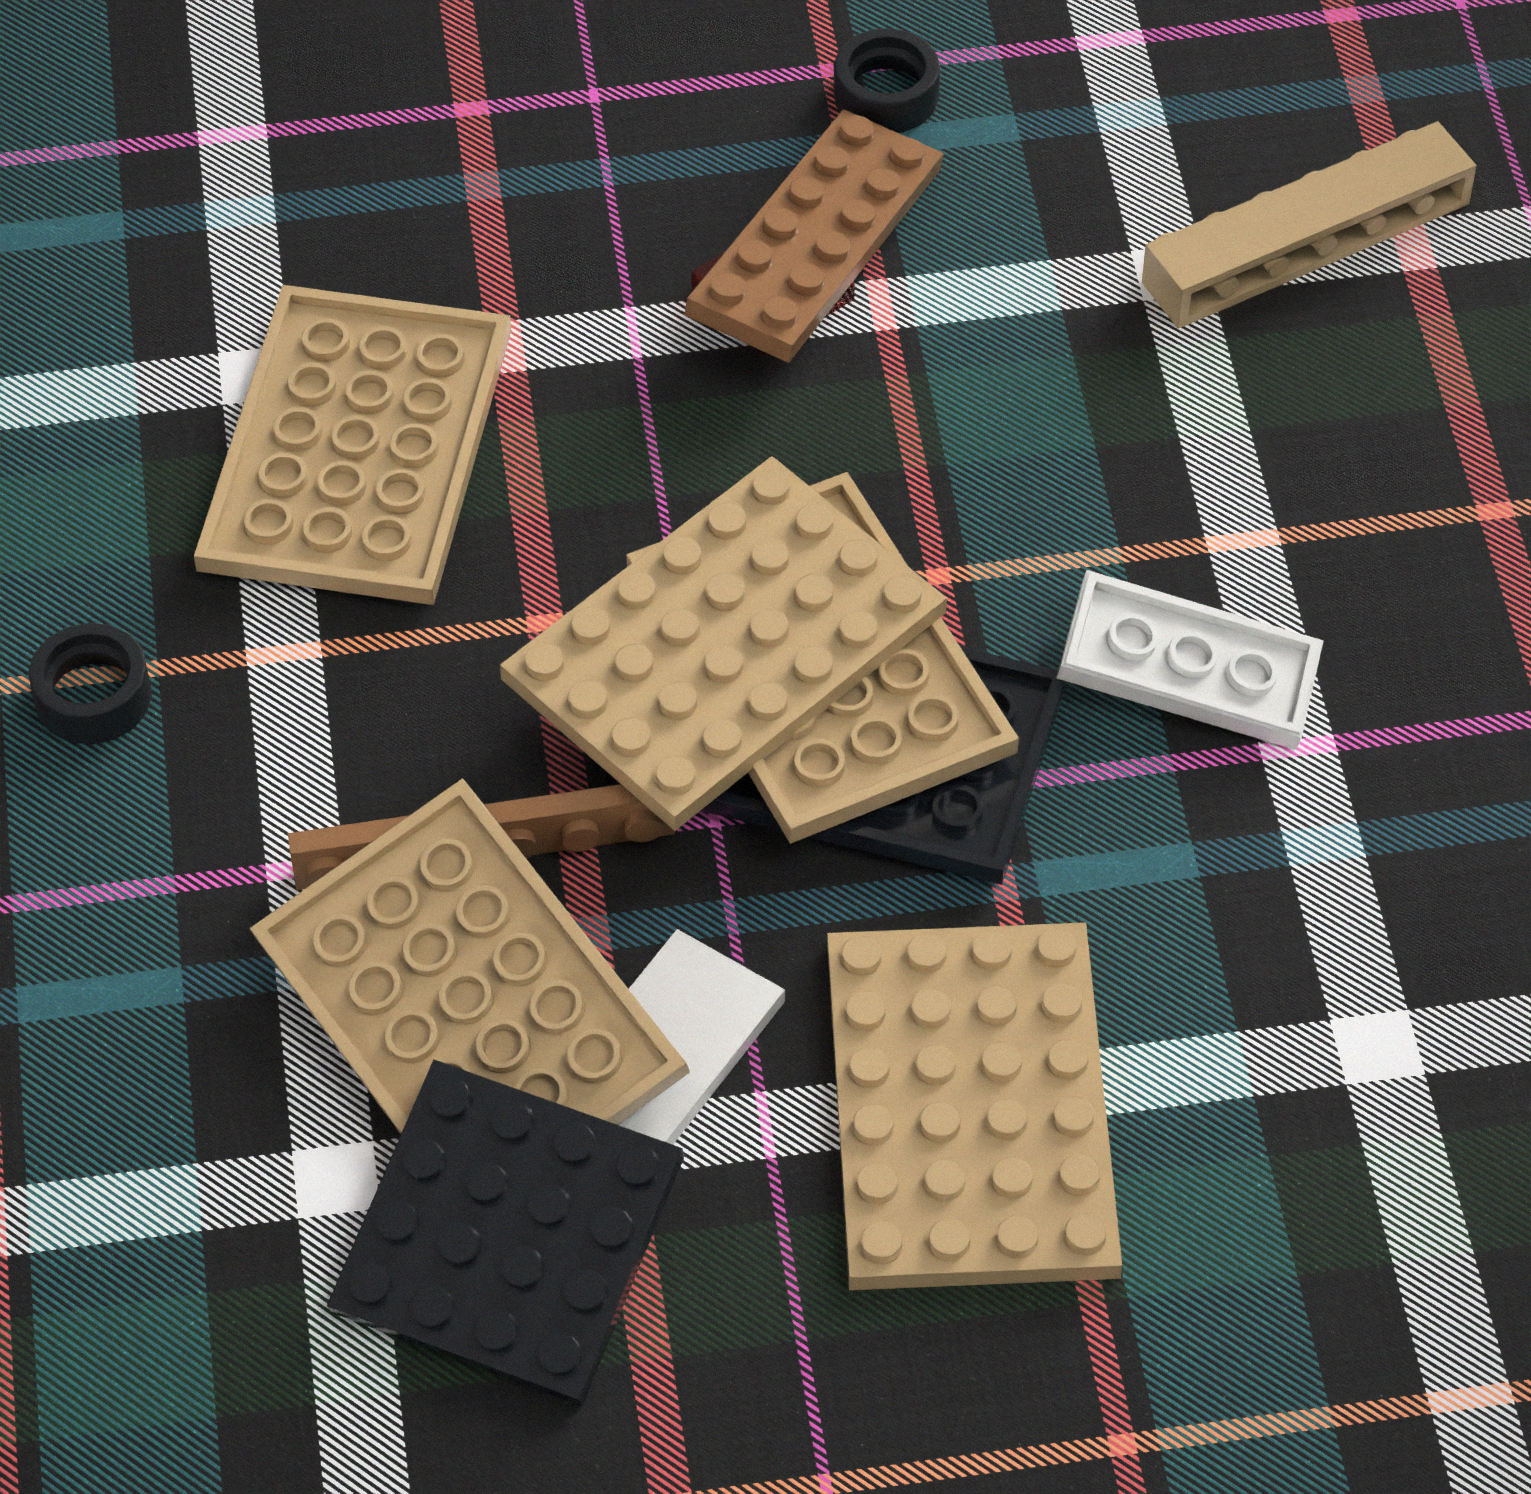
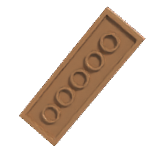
[684,109,944,363]

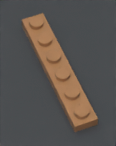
[287,784,675,890]

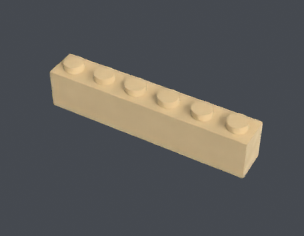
[1142,121,1477,329]

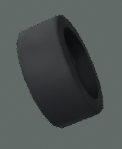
[834,28,940,133]
[28,623,152,744]

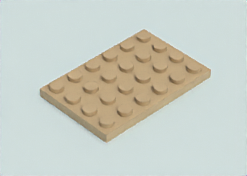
[194,285,512,605]
[500,456,947,831]
[627,472,1019,844]
[250,778,690,1134]
[827,923,1122,1290]

